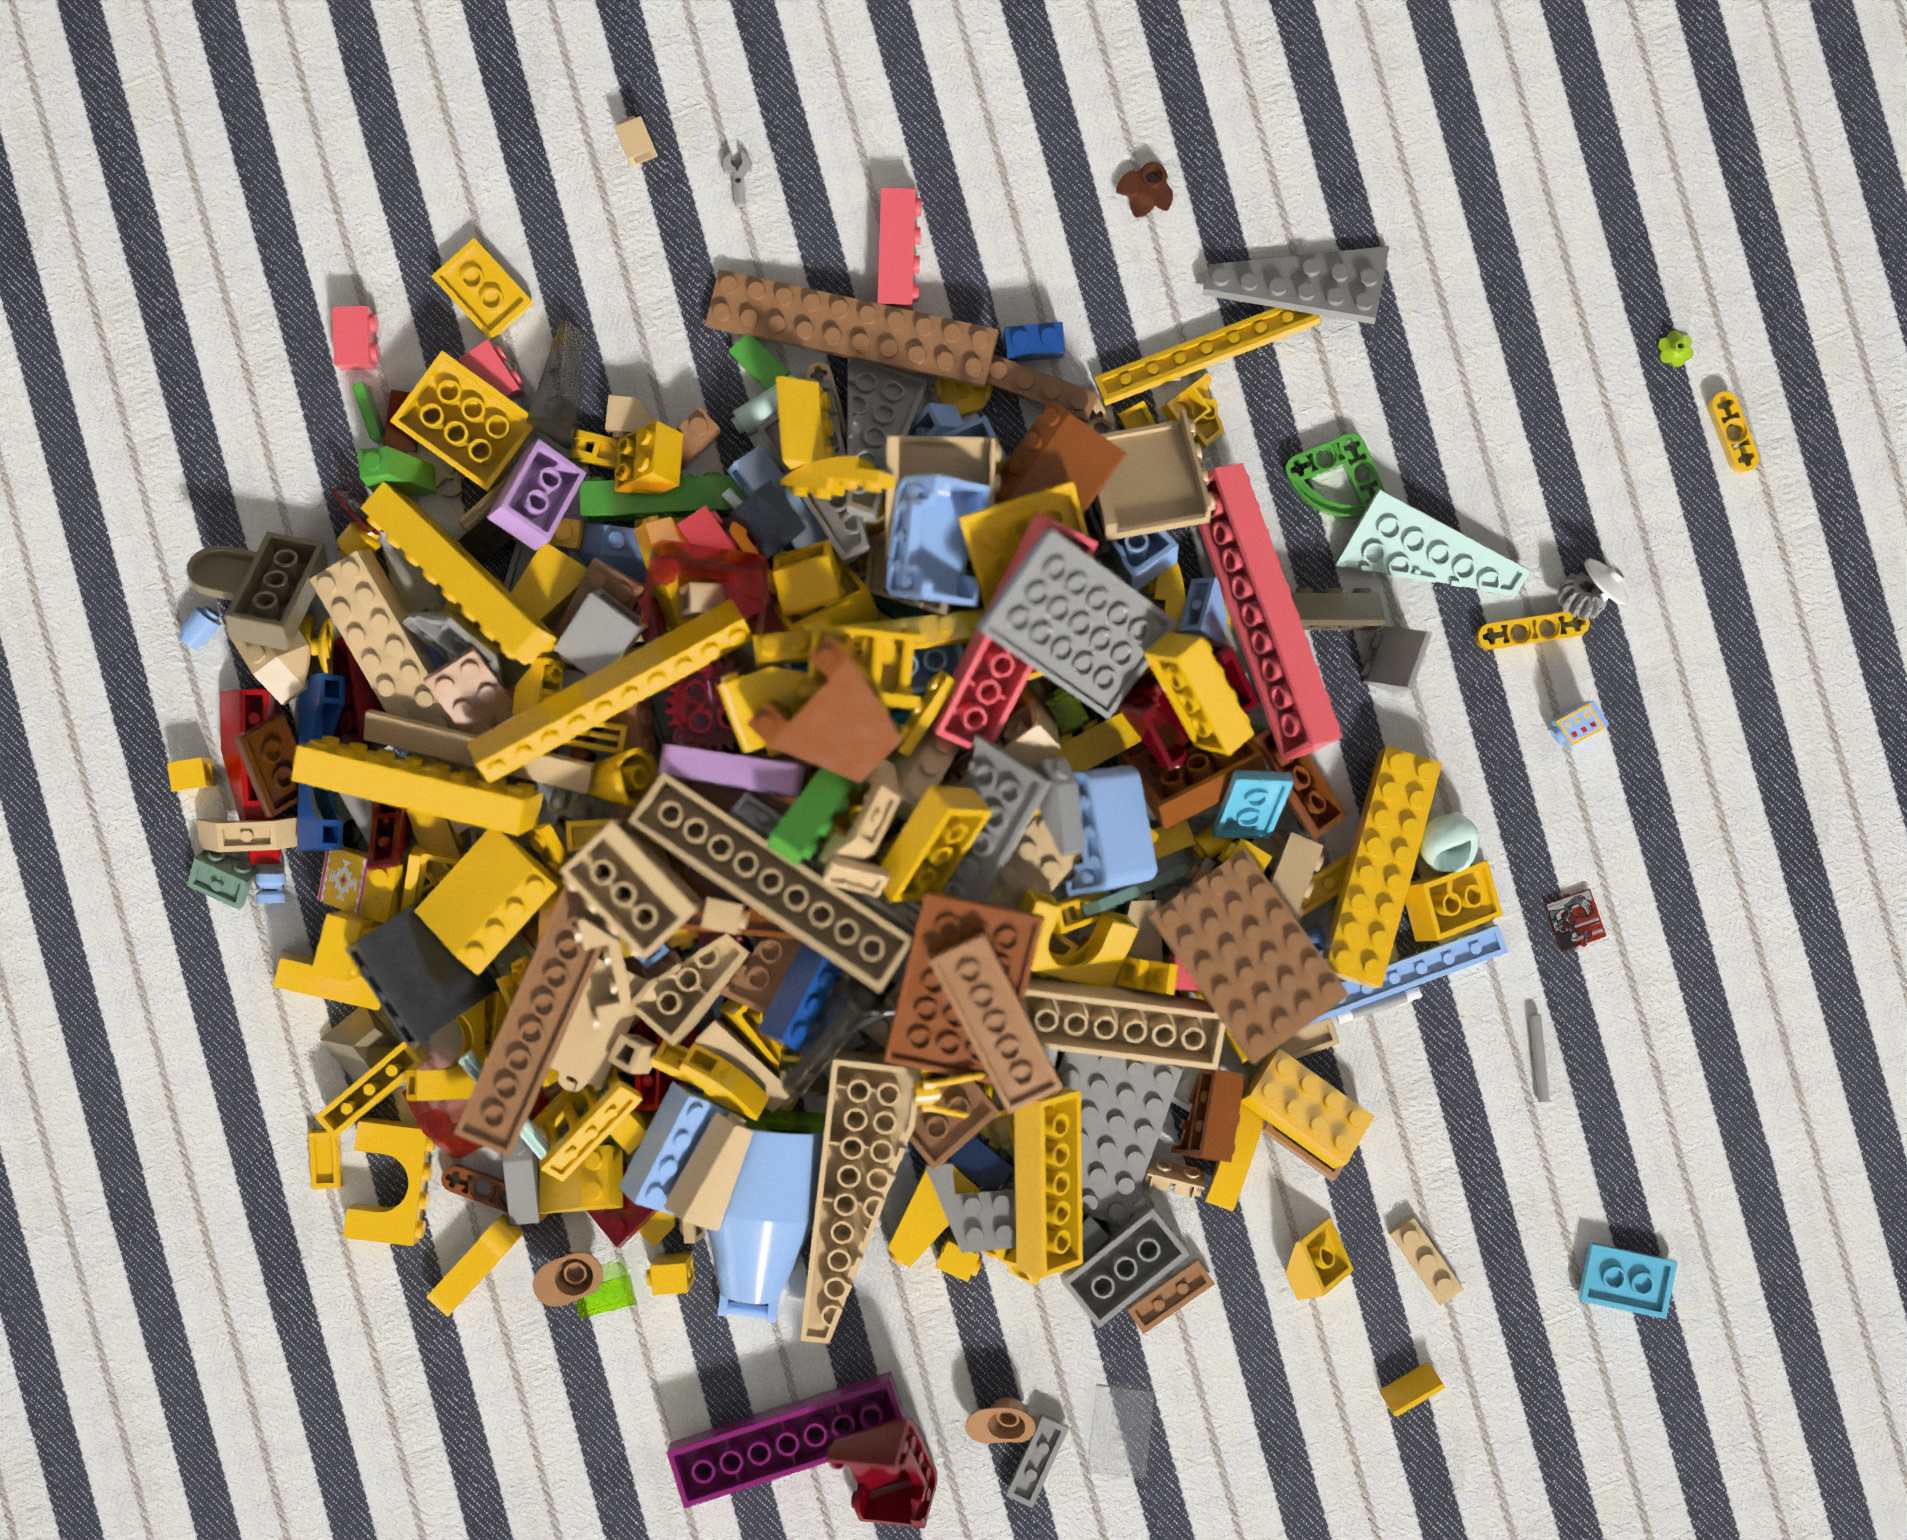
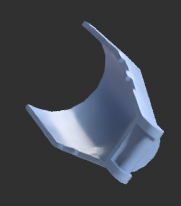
[708,1128,825,1322]

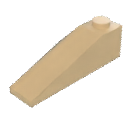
[628,933,749,1045]

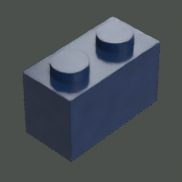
[948,1131,1014,1191]

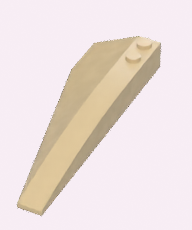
[800,1049,922,1344]

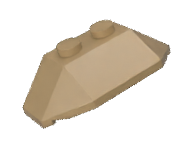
[225,623,311,706]

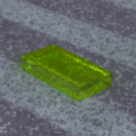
[575,1274,637,1319]

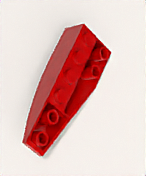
[220,689,282,864]

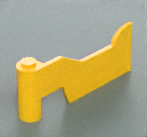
[716,622,912,753]

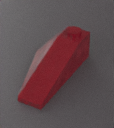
[333,635,388,751]

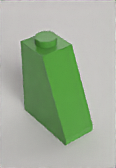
[358,446,437,497]

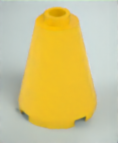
[584,748,660,807]

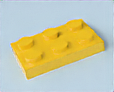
[432,238,534,342]

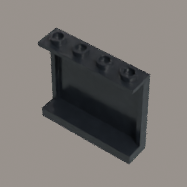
[345,893,501,1049]

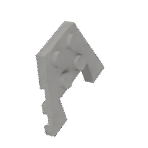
[926,1157,1016,1253]

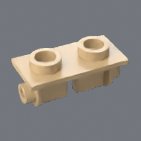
[1143,1158,1205,1198]

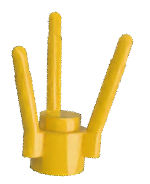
[913,1072,985,1118]

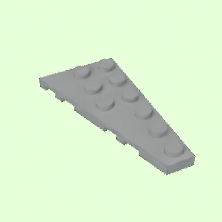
[1203,246,1389,324]
[756,378,871,565]

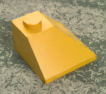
[1285,1217,1354,1300]

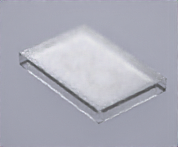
[1087,1383,1155,1479]

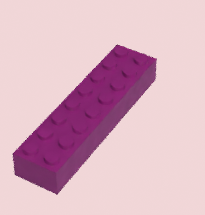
[666,1371,906,1509]

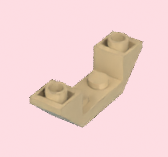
[819,759,901,864]
[197,815,298,852]
[572,914,632,1037]

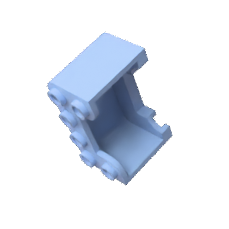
[1065,765,1157,896]

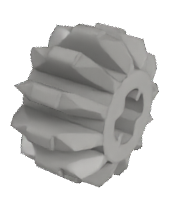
[1557,571,1609,621]

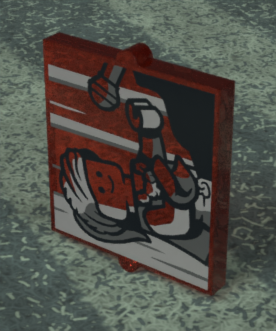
[332,488,384,535]
[1544,888,1606,952]

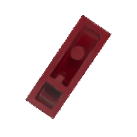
[366,801,412,870]

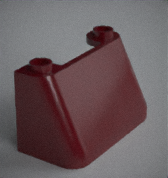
[1118,638,1259,771]
[826,1418,938,1529]

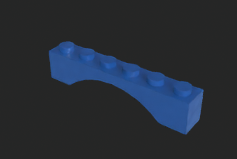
[297,673,345,852]

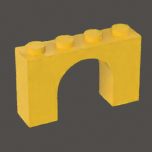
[1018,889,1139,988]
[406,996,488,1101]
[343,1117,437,1246]

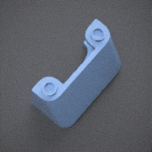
[886,475,991,606]

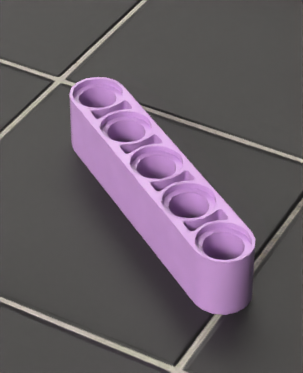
[658,744,806,798]

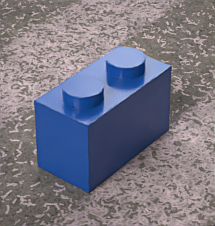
[1004,322,1065,362]

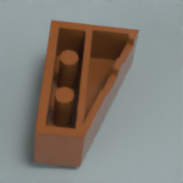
[1170,1068,1245,1163]

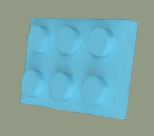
[1212,771,1294,839]
[1577,1242,1678,1319]

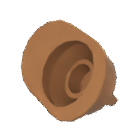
[533,1252,603,1307]
[965,1397,1036,1443]

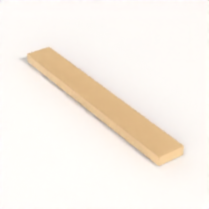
[364,709,594,794]

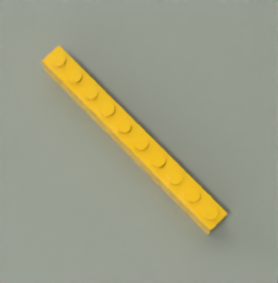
[467,598,753,784]

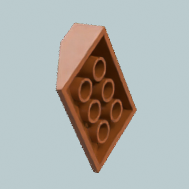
[994,399,1127,514]
[1119,738,1267,830]

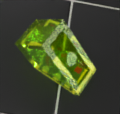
[1047,688,1090,736]

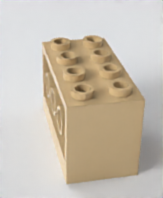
[560,817,706,959]

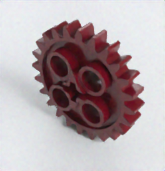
[665,658,744,753]

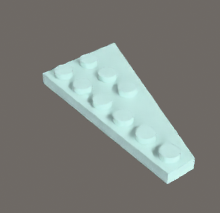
[1334,488,1531,596]

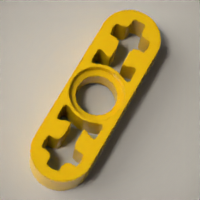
[1707,391,1759,473]

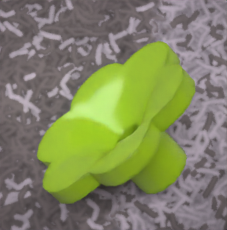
[1657,331,1694,367]

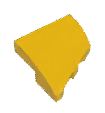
[1161,373,1224,450]

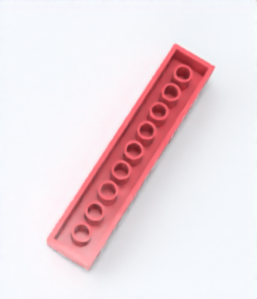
[1198,463,1343,761]

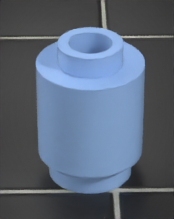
[178,606,221,650]

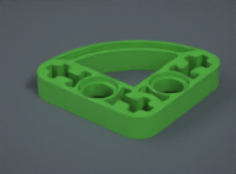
[1284,433,1385,518]

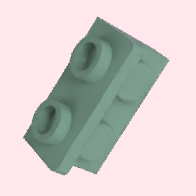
[187,849,260,910]

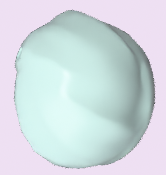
[1419,811,1478,873]

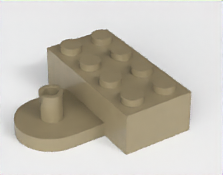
[186,532,328,651]

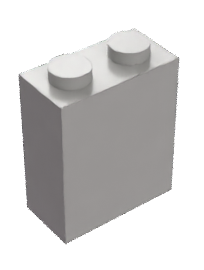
[554,588,648,677]

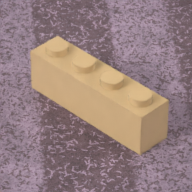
[1269,832,1325,923]

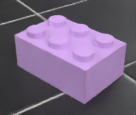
[486,439,586,551]

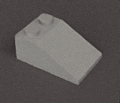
[1360,626,1432,694]

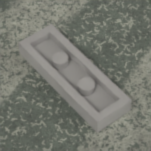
[1006,1413,1069,1508]

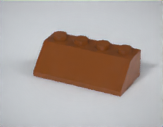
[1251,725,1347,840]

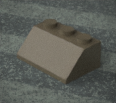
[1291,588,1385,630]

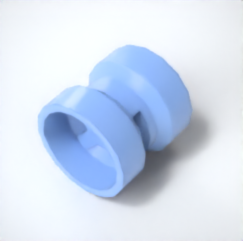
[255,873,286,903]

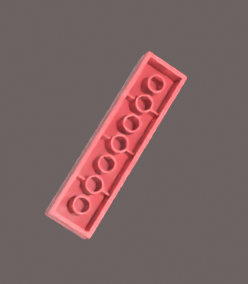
[929,511,1098,751]

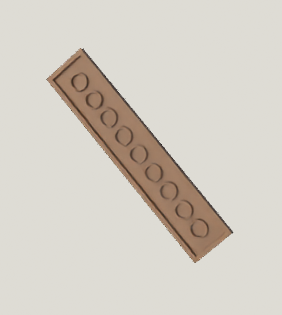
[705,269,999,388]
[454,869,630,1157]

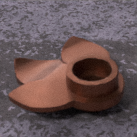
[1116,162,1173,218]

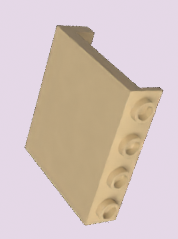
[1089,409,1215,541]
[885,435,1001,557]

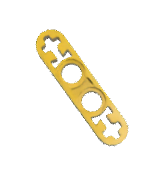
[1475,612,1590,650]

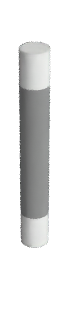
[1336,986,1422,1024]

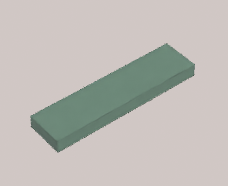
[1081,863,1189,916]

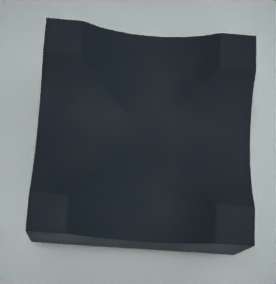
[730,480,806,562]

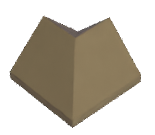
[320,1007,400,1082]

